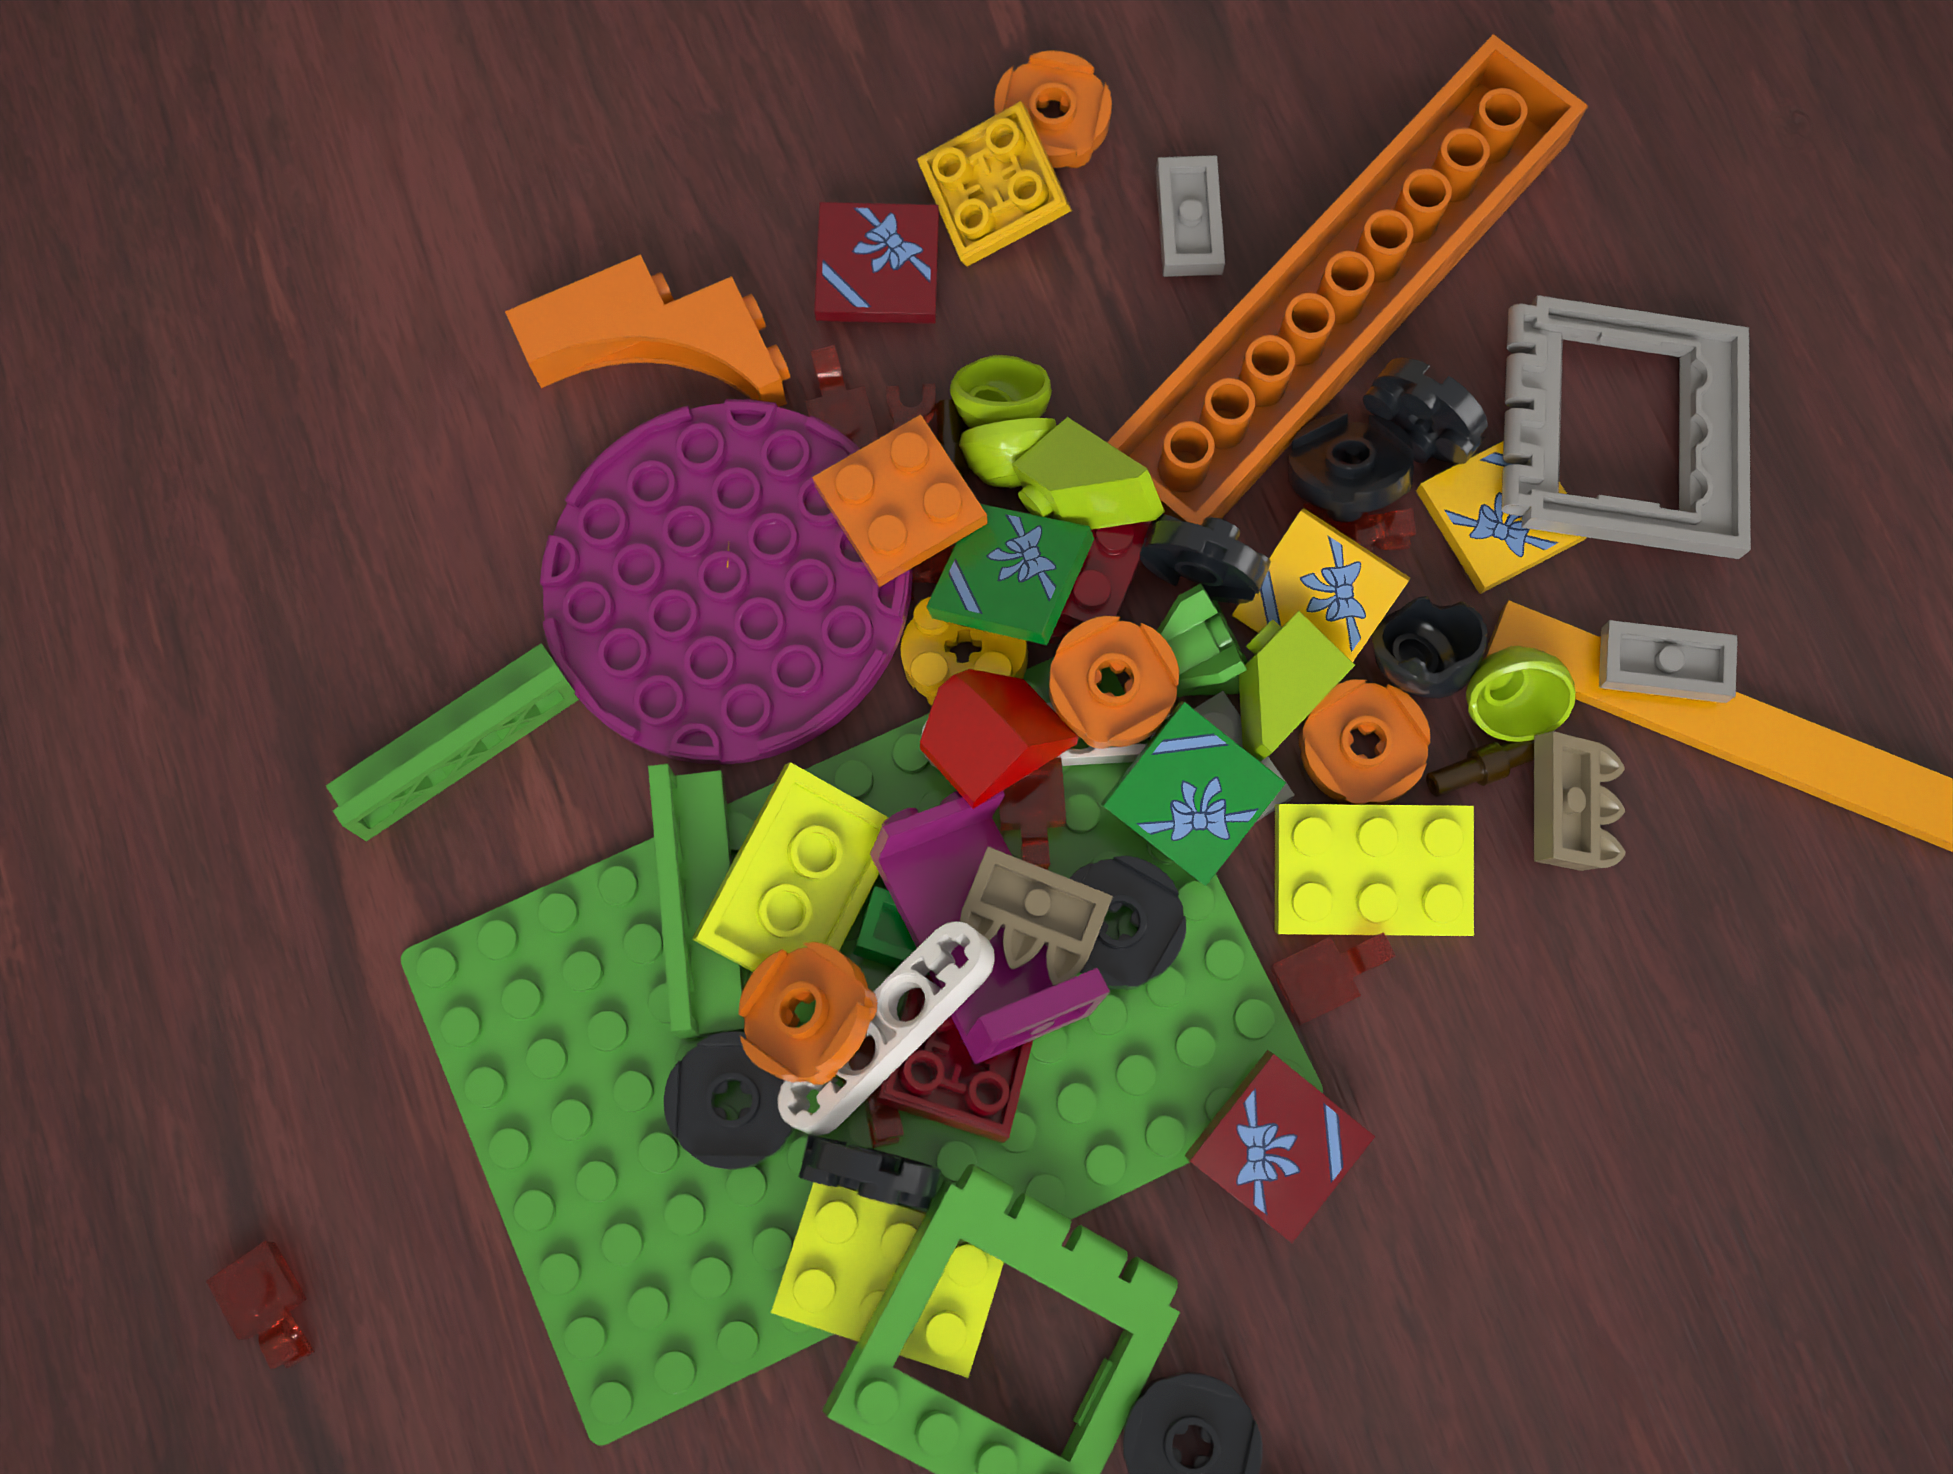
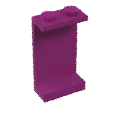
[870,791,1110,1064]

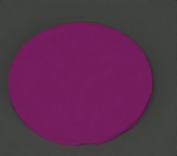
[540,399,913,765]

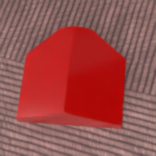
[920,669,1078,809]

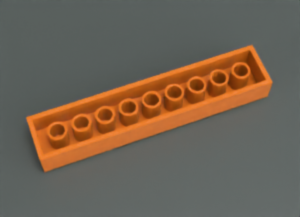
[1107,34,1588,525]

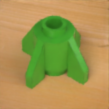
[1157,584,1248,698]

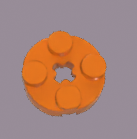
[994,51,1112,168]
[1048,616,1179,749]
[1298,680,1430,805]
[738,942,878,1085]

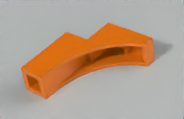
[505,254,791,407]

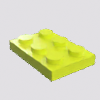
[692,762,889,972]
[1275,804,1474,936]
[771,1182,1004,1378]

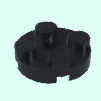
[1363,358,1488,464]
[1288,413,1414,522]
[1140,514,1271,604]
[1069,856,1187,990]
[664,1031,795,1170]
[798,1135,941,1209]
[1121,1372,1263,1474]

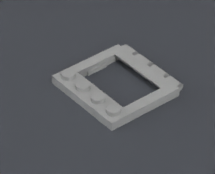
[1501,295,1751,559]

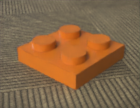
[812,414,988,587]

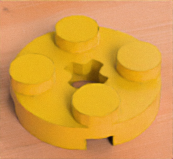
[901,597,1028,705]

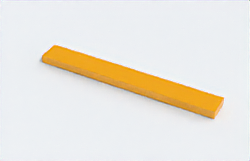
[1482,600,1953,852]

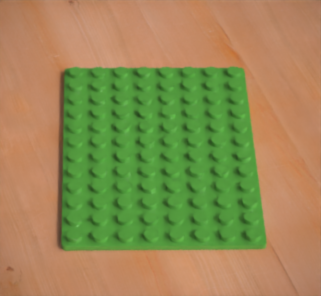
[401,657,1323,1446]

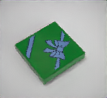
[926,504,1094,645]
[1101,701,1286,886]

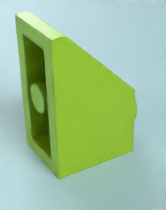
[1012,417,1165,530]
[1239,611,1355,762]

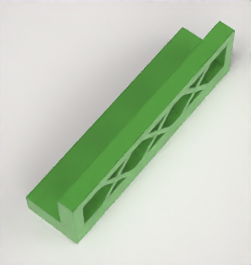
[325,643,579,841]
[648,764,745,1039]

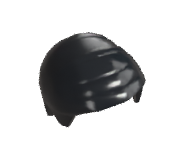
[1372,596,1488,699]

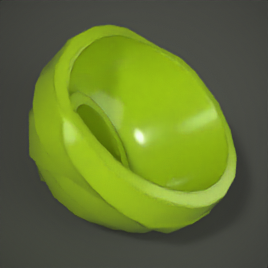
[950,355,1052,428]
[959,418,1057,489]
[1466,646,1576,742]

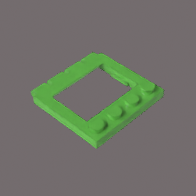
[822,1164,1180,1474]

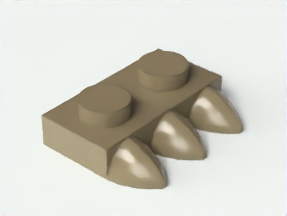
[1534,731,1625,871]
[960,847,1113,986]

